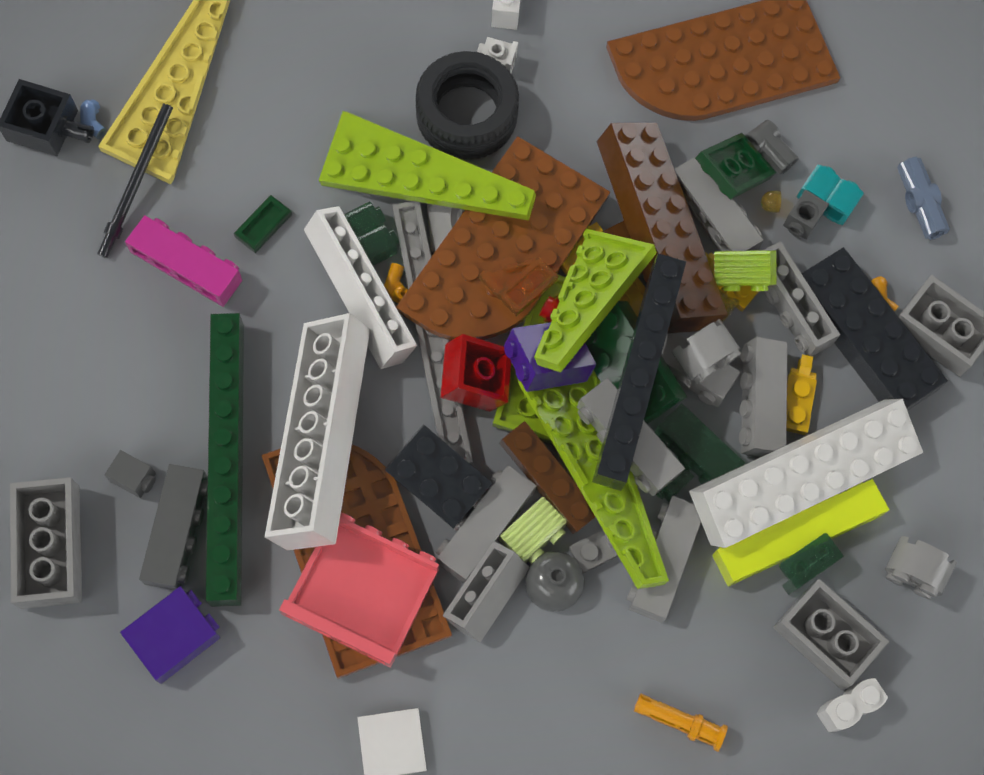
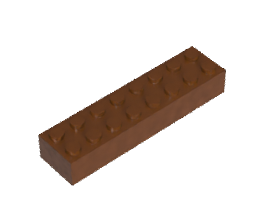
[596,123,728,334]

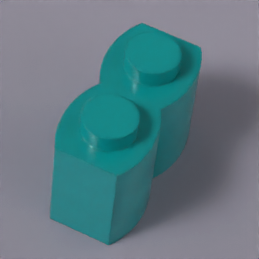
[796,164,864,225]

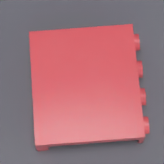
[279,512,439,668]

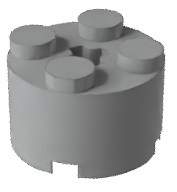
[672,319,741,384]
[885,536,957,599]

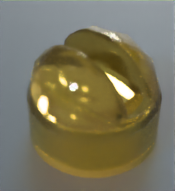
[761,191,781,213]

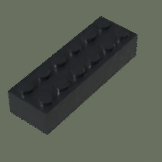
[801,247,948,411]

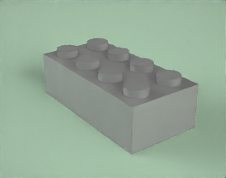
[10,477,82,609]

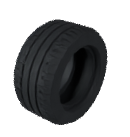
[415,51,519,160]

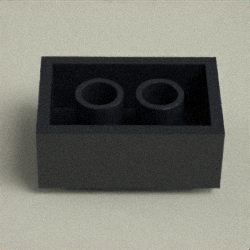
[385,424,492,529]

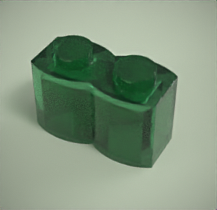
[344,201,399,266]

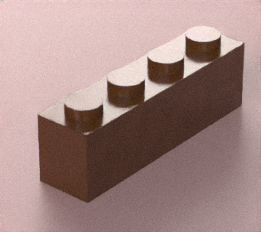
[499,421,595,534]

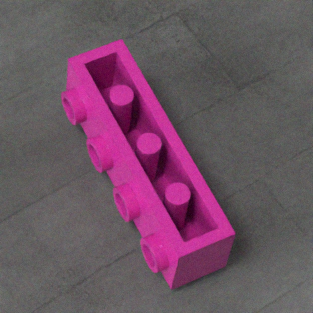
[125,215,242,307]

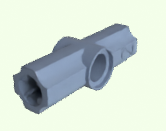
[897,156,950,240]

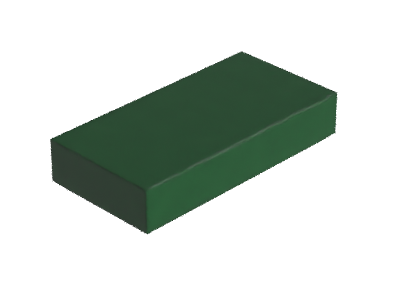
[234,195,292,254]

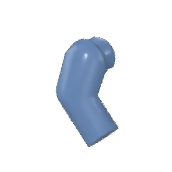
[80,99,107,139]

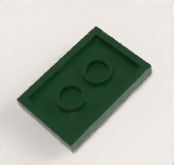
[695,133,776,200]

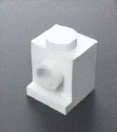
[477,37,518,73]

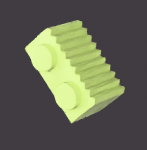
[499,497,567,564]

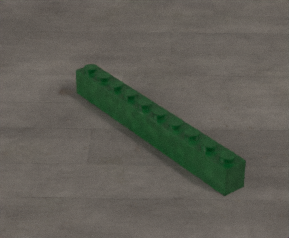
[206,313,244,607]

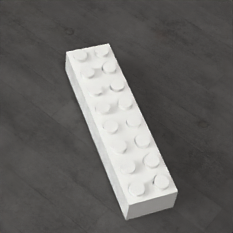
[265,313,370,550]
[689,399,923,548]

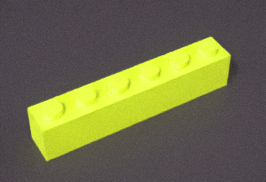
[712,479,889,587]

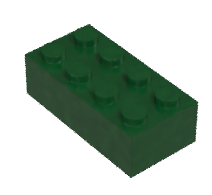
[585,301,687,424]

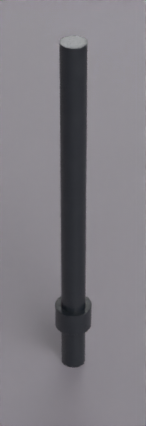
[97,103,173,258]

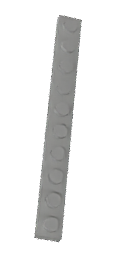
[392,201,473,465]

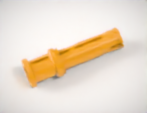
[633,693,728,752]

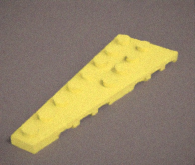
[98,0,230,184]

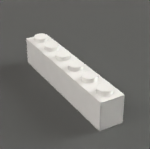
[304,206,417,369]

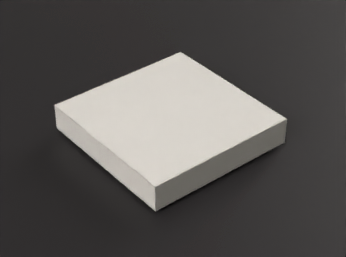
[357,708,427,775]

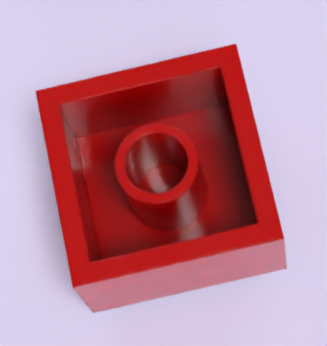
[440,334,511,412]

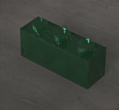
[655,403,745,485]

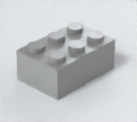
[898,274,984,377]
[773,579,889,690]

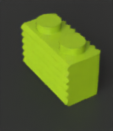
[714,250,777,291]

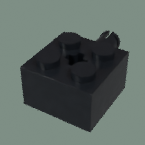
[0,79,94,156]

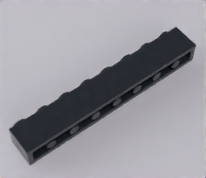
[592,253,686,491]

